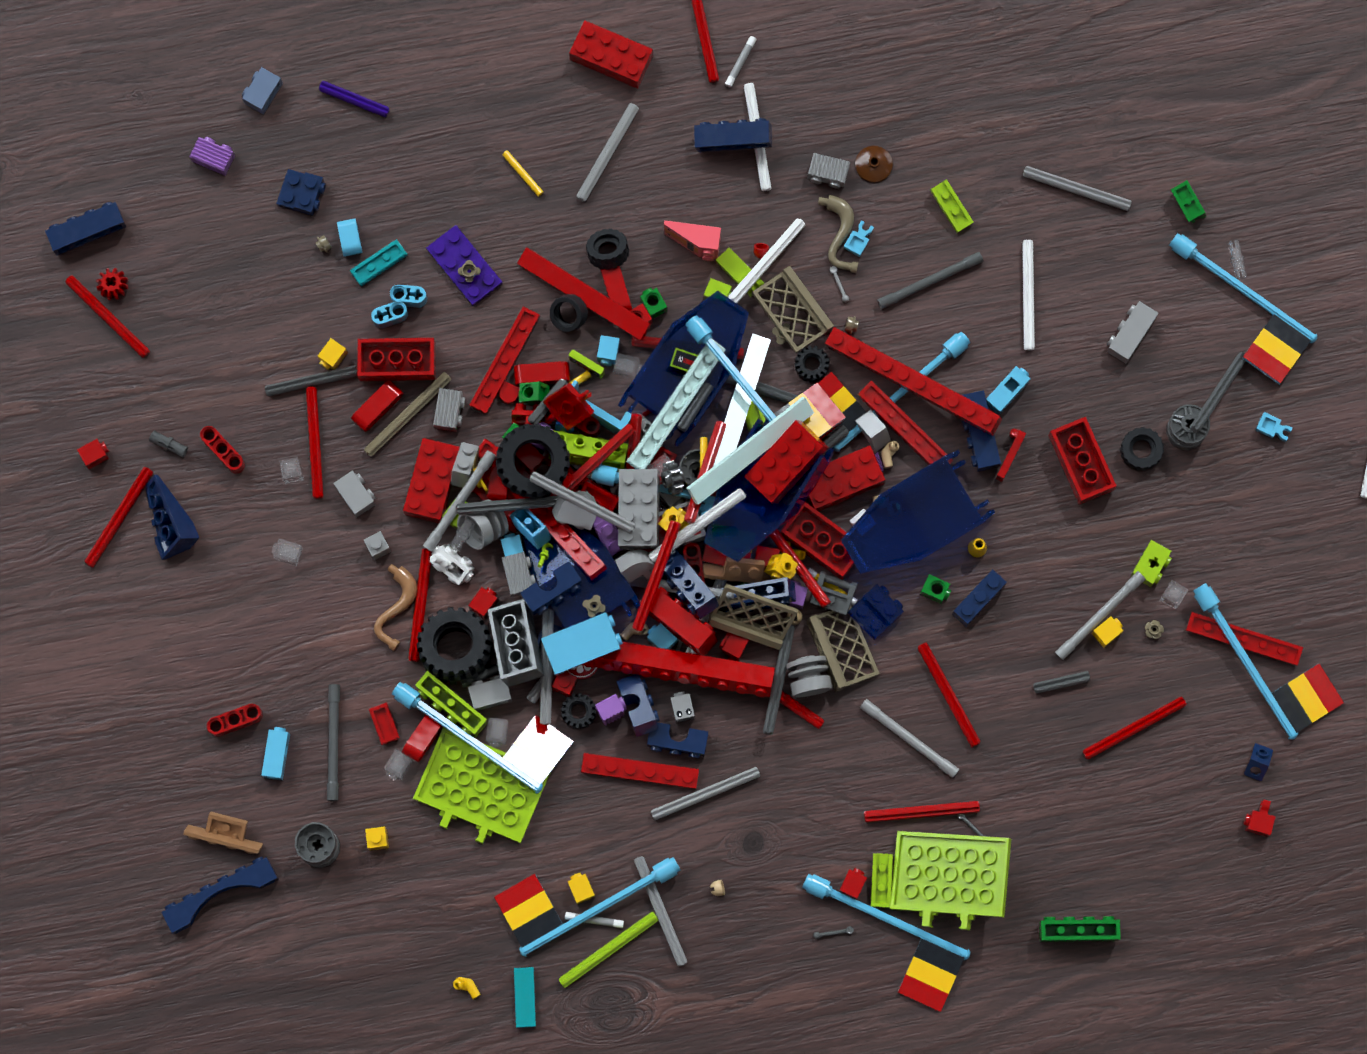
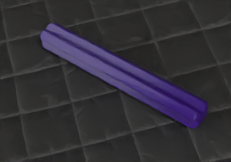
[319,81,389,117]

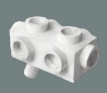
[430,544,474,585]

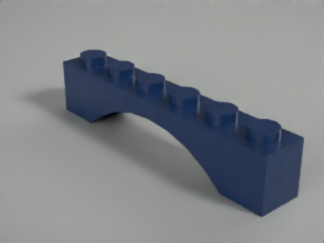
[161,857,279,935]

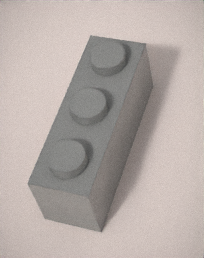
[1107,301,1158,364]

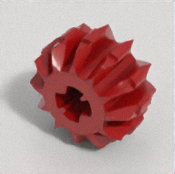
[96,268,129,300]

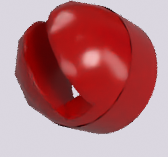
[754,243,769,259]

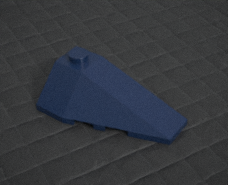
[145,475,199,560]

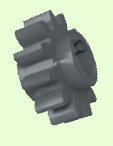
[661,460,685,496]

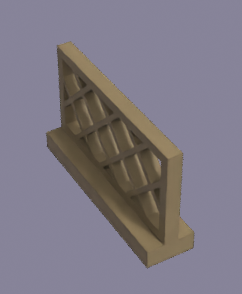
[752,266,834,353]
[708,584,798,650]
[806,605,880,692]

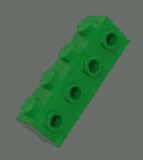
[1039,916,1121,942]

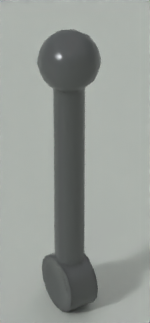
[957,814,987,837]
[813,926,854,939]

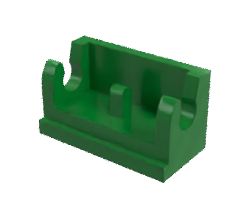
[1171,180,1206,223]

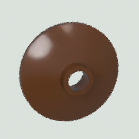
[855,146,893,182]

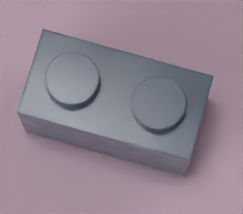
[242,67,283,115]

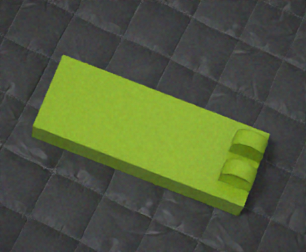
[930,179,973,233]
[716,247,765,297]
[871,853,893,907]

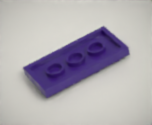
[426,225,503,306]

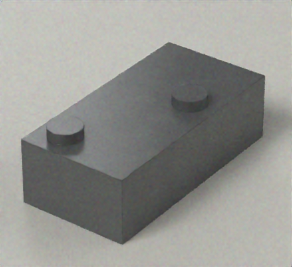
[488,599,544,687]

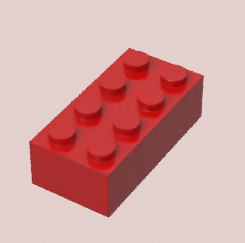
[569,20,653,89]
[357,338,436,381]
[1048,417,1117,505]
[744,420,829,504]
[403,438,460,523]
[800,446,885,512]
[781,501,866,580]
[639,587,718,656]

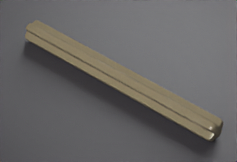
[364,372,451,457]

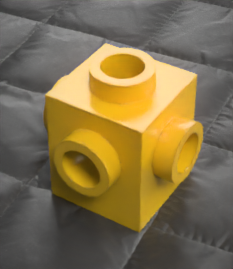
[658,506,689,532]
[764,553,798,579]

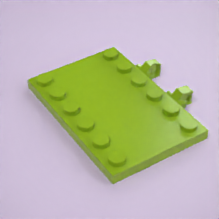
[413,727,551,844]
[890,831,1011,930]

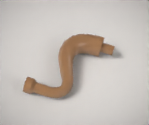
[374,564,417,651]

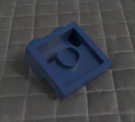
[276,169,326,216]

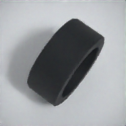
[550,294,588,332]

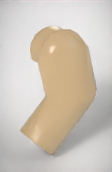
[881,441,900,469]
[620,622,649,641]

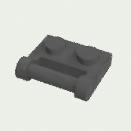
[810,571,858,616]

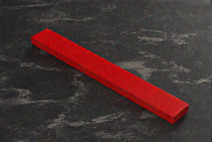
[517,247,652,341]

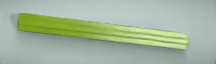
[559,912,658,988]

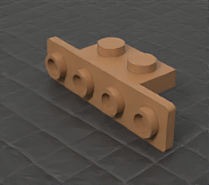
[703,557,773,583]
[183,812,263,854]

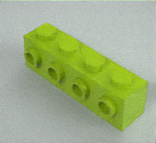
[548,430,628,472]
[415,671,488,737]

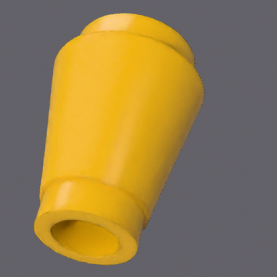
[968,538,987,557]

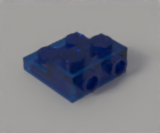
[848,584,904,640]

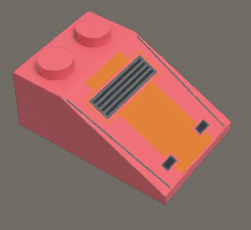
[664,220,721,261]

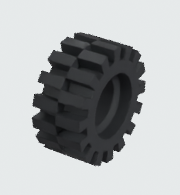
[795,346,829,382]
[561,693,596,730]

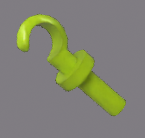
[537,543,553,568]

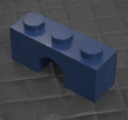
[520,561,583,615]
[952,569,1007,627]
[617,674,660,737]
[647,722,709,759]

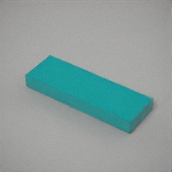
[350,239,408,287]
[514,967,536,1028]

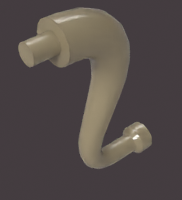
[818,195,858,273]

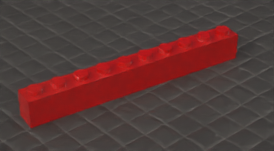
[825,327,1002,436]
[582,642,775,697]

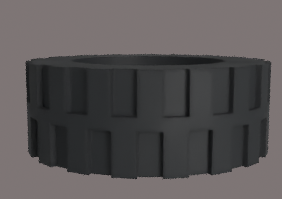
[586,229,629,270]
[1120,427,1164,471]

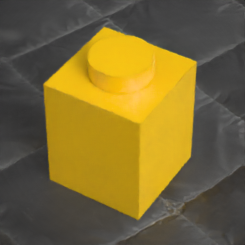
[317,338,348,370]
[1091,616,1123,648]
[365,826,389,851]
[567,872,595,905]

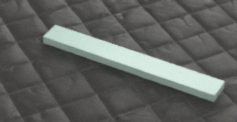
[713,334,770,467]
[626,340,726,469]
[686,397,814,505]

